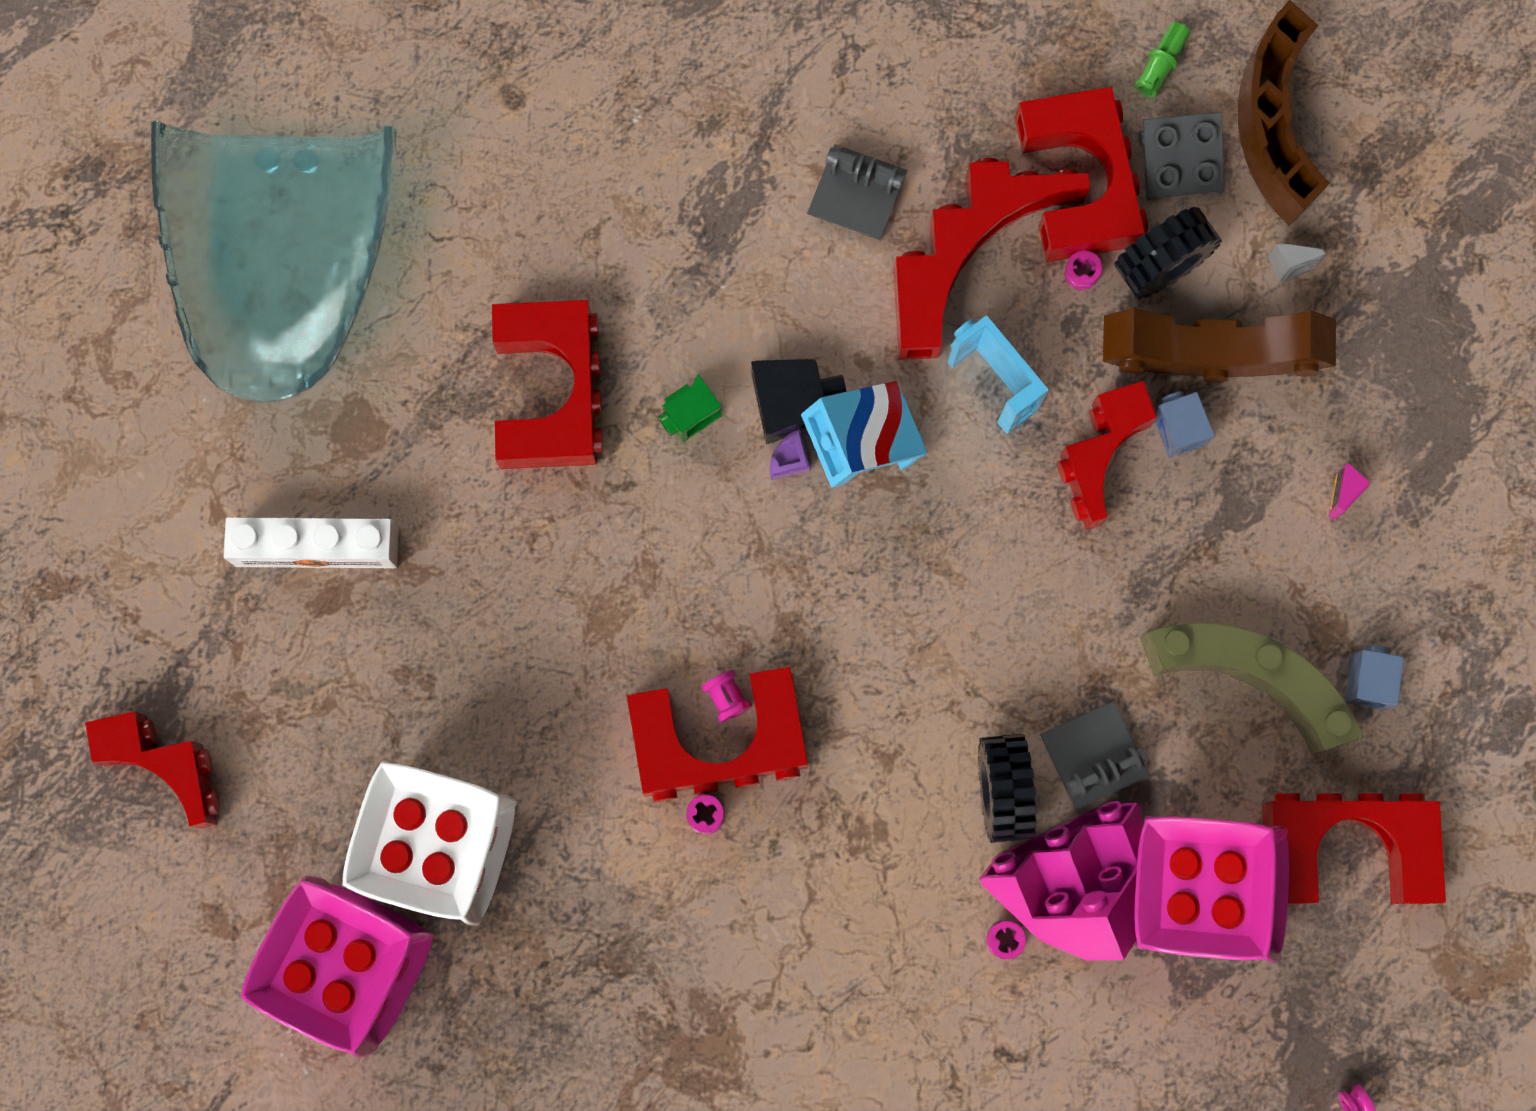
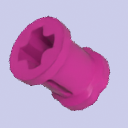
[701,670,753,724]
[686,795,724,834]

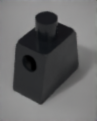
[751,359,847,444]

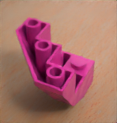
[979,801,1143,961]

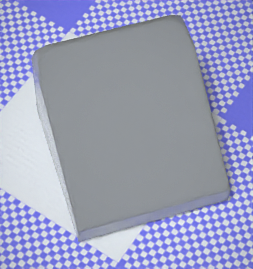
[1268,243,1326,282]

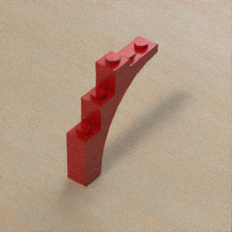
[893,158,1090,360]

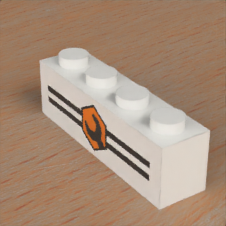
[224,518,399,568]

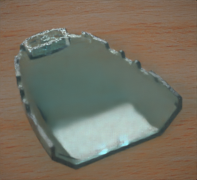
[151,120,397,402]

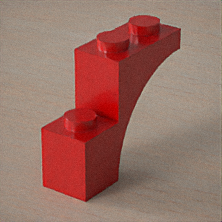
[1057,381,1157,530]
[85,711,220,829]

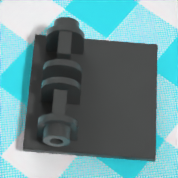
[1139,112,1224,199]
[807,144,908,241]
[1040,701,1150,810]

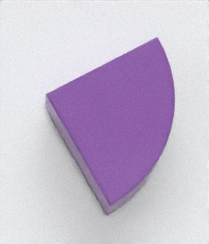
[770,430,810,480]

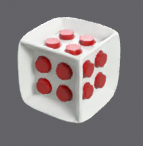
[342,761,517,926]

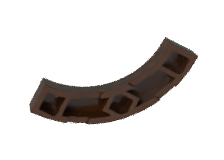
[1238,0,1330,226]
[1103,307,1336,383]

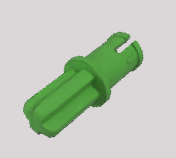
[1134,21,1190,98]

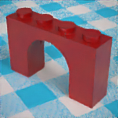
[1015,86,1148,263]
[492,300,603,469]
[626,667,808,802]
[1262,793,1446,904]

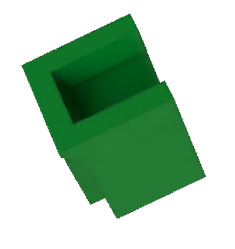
[658,374,722,443]

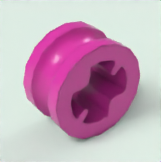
[1064,250,1102,290]
[986,921,1026,959]
[1338,1083,1376,1111]

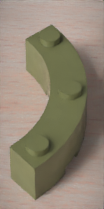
[1140,623,1364,755]

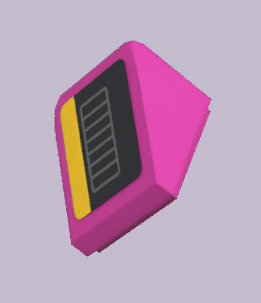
[1328,463,1370,520]

